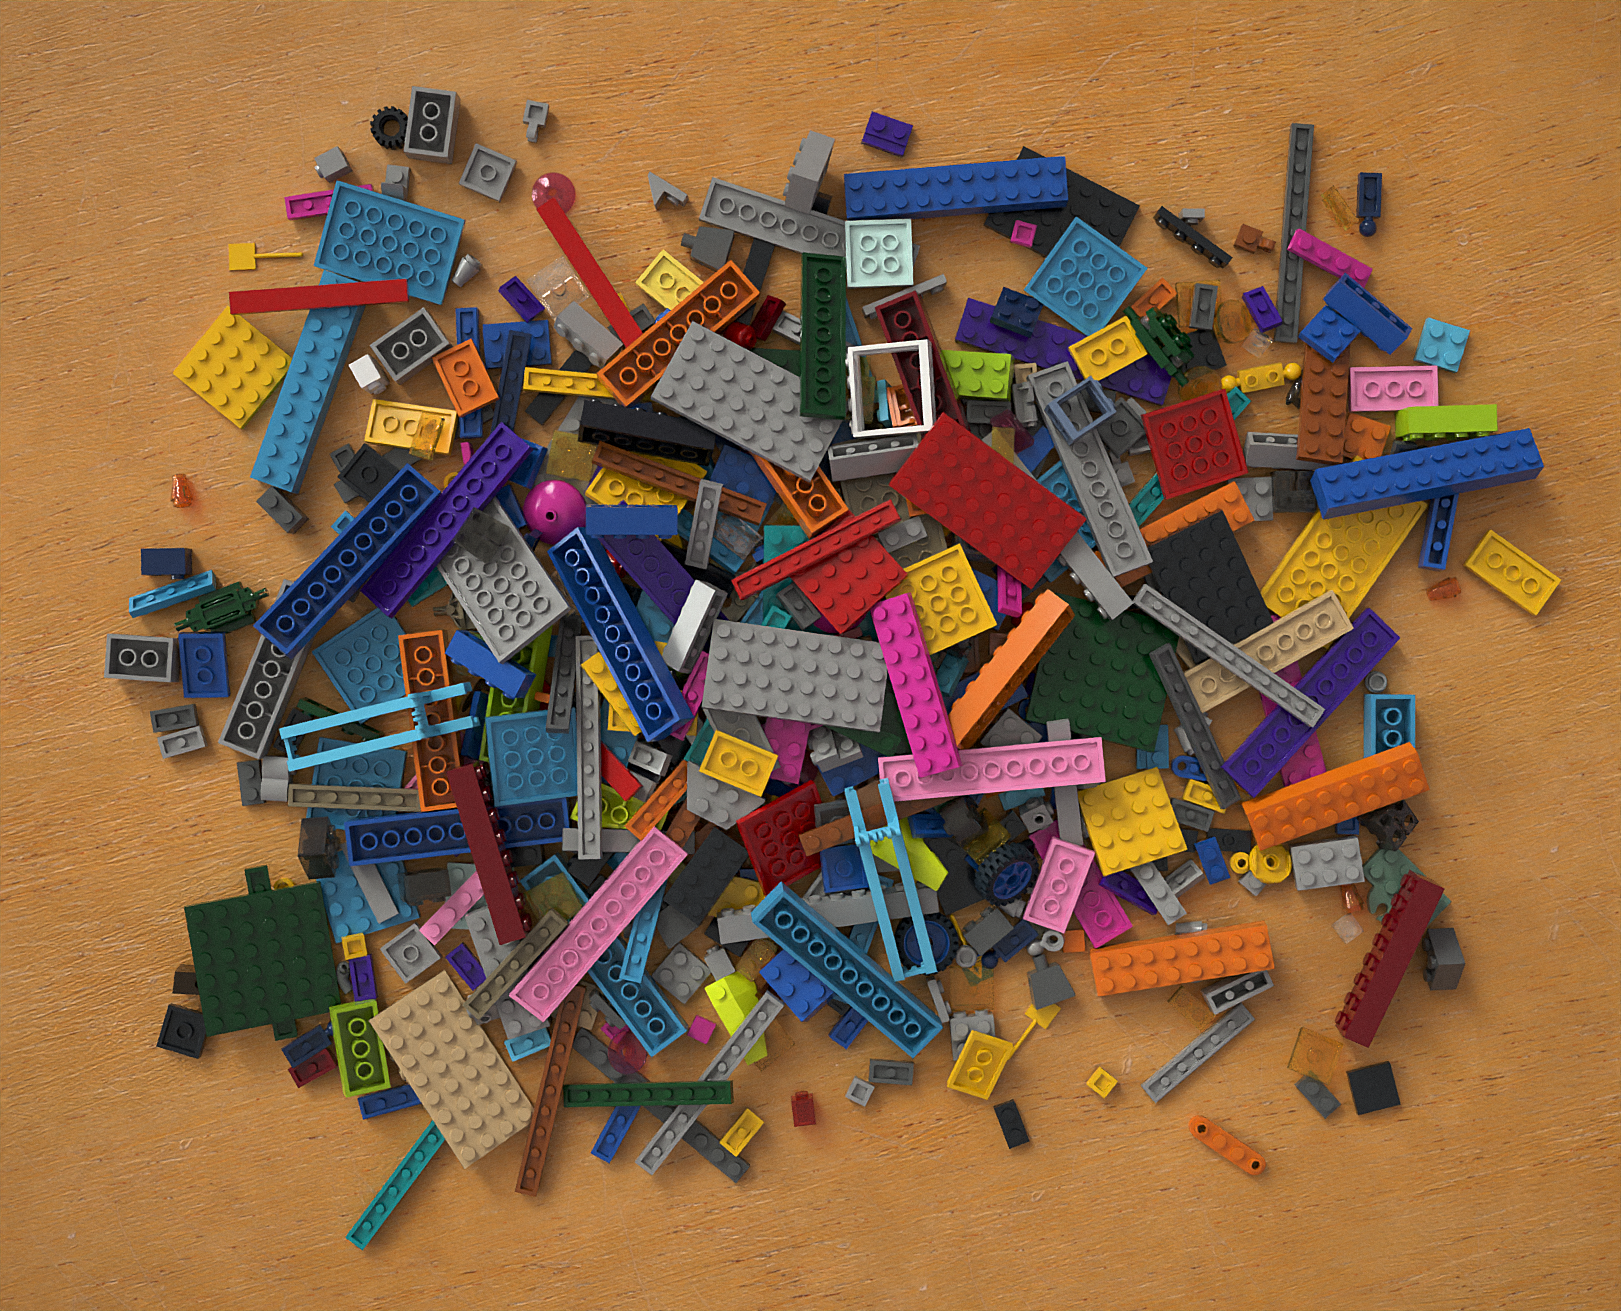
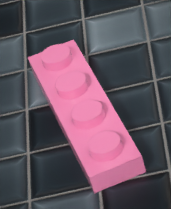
[419,870,484,946]

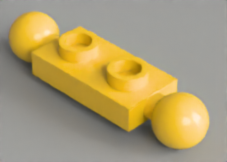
[1220,362,1302,393]

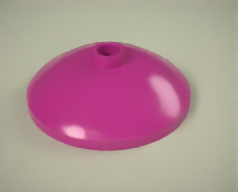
[523,480,586,545]

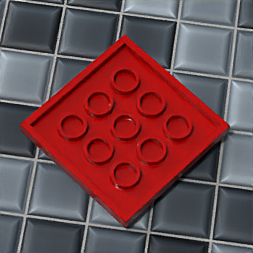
[1140,389,1248,499]
[790,510,909,635]
[736,780,837,896]

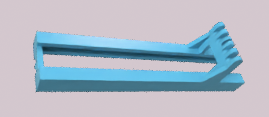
[279,682,480,772]
[845,778,937,982]

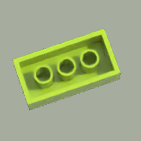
[942,350,1015,402]
[1395,404,1498,442]
[329,999,391,1098]

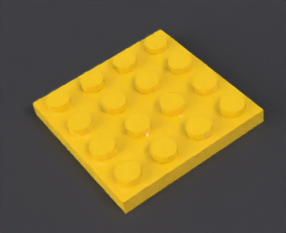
[173,306,292,430]
[585,451,708,541]
[886,543,997,655]
[1077,767,1188,877]

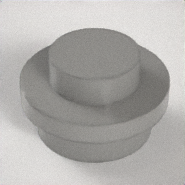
[1365,671,1387,693]

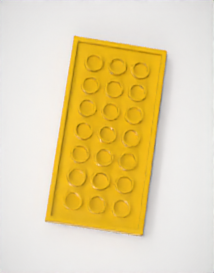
[1260,455,1428,649]

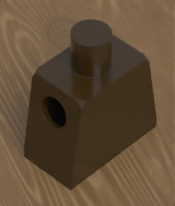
[172,964,199,995]

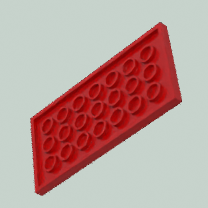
[889,412,1087,589]

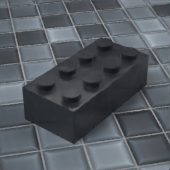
[662,827,749,926]

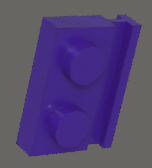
[861,111,913,157]

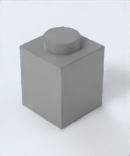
[314,146,352,183]
[704,944,736,981]

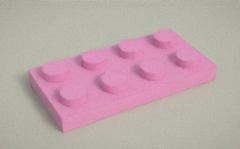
[1348,366,1438,412]
[1022,837,1095,933]

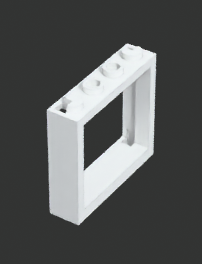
[845,339,936,439]

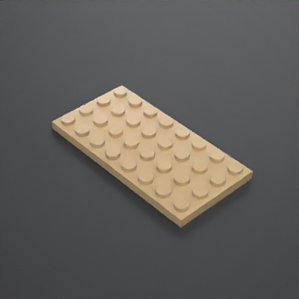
[368,970,534,1169]

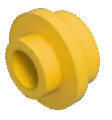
[1230,852,1250,874]

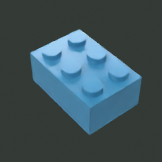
[1363,694,1415,759]

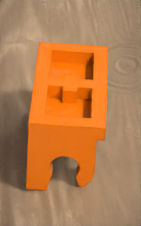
[886,384,917,428]

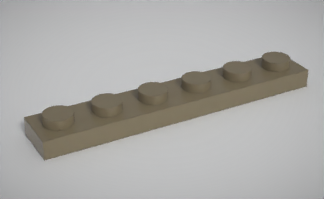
[288,784,421,812]
[463,908,569,1020]

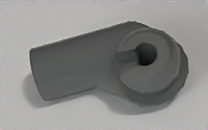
[336,961,353,995]

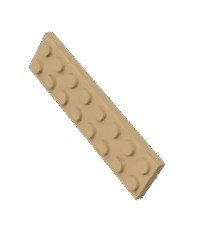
[1183,590,1354,713]

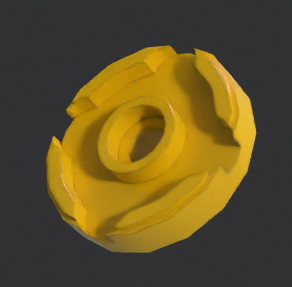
[1249,844,1292,885]

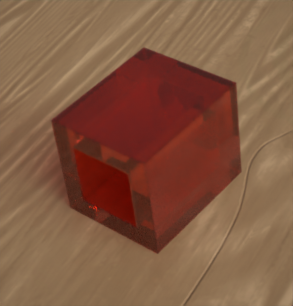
[791,1091,816,1127]

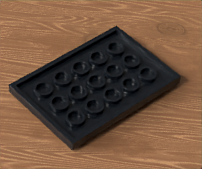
[983,146,1140,258]
[1147,509,1274,665]

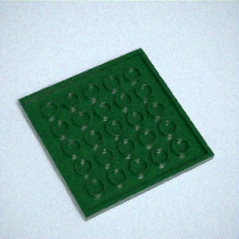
[1025,592,1179,753]
[184,881,341,1037]

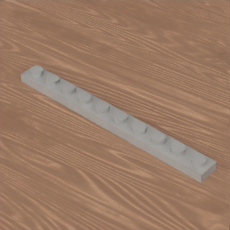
[1133,584,1325,728]
[576,636,602,859]
[635,990,785,1175]

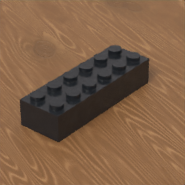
[577,399,716,466]

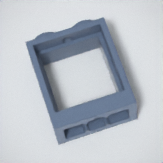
[1044,376,1116,446]

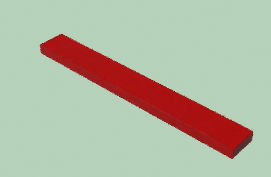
[536,197,643,348]
[229,279,409,315]
[731,499,901,601]
[540,679,643,802]

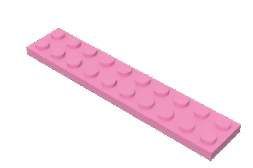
[878,737,1106,801]
[509,826,688,1023]

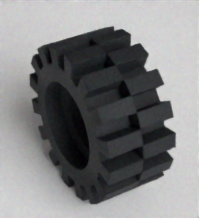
[370,106,408,150]

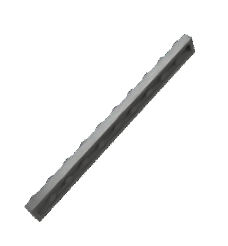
[1273,123,1314,344]
[572,1027,750,1183]

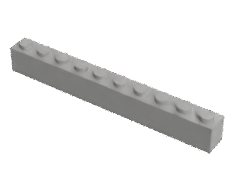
[982,429,1133,621]
[716,881,939,944]

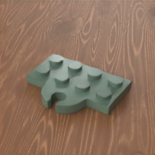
[1362,840,1452,926]

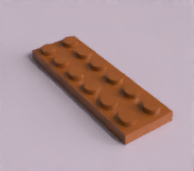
[1296,343,1350,466]

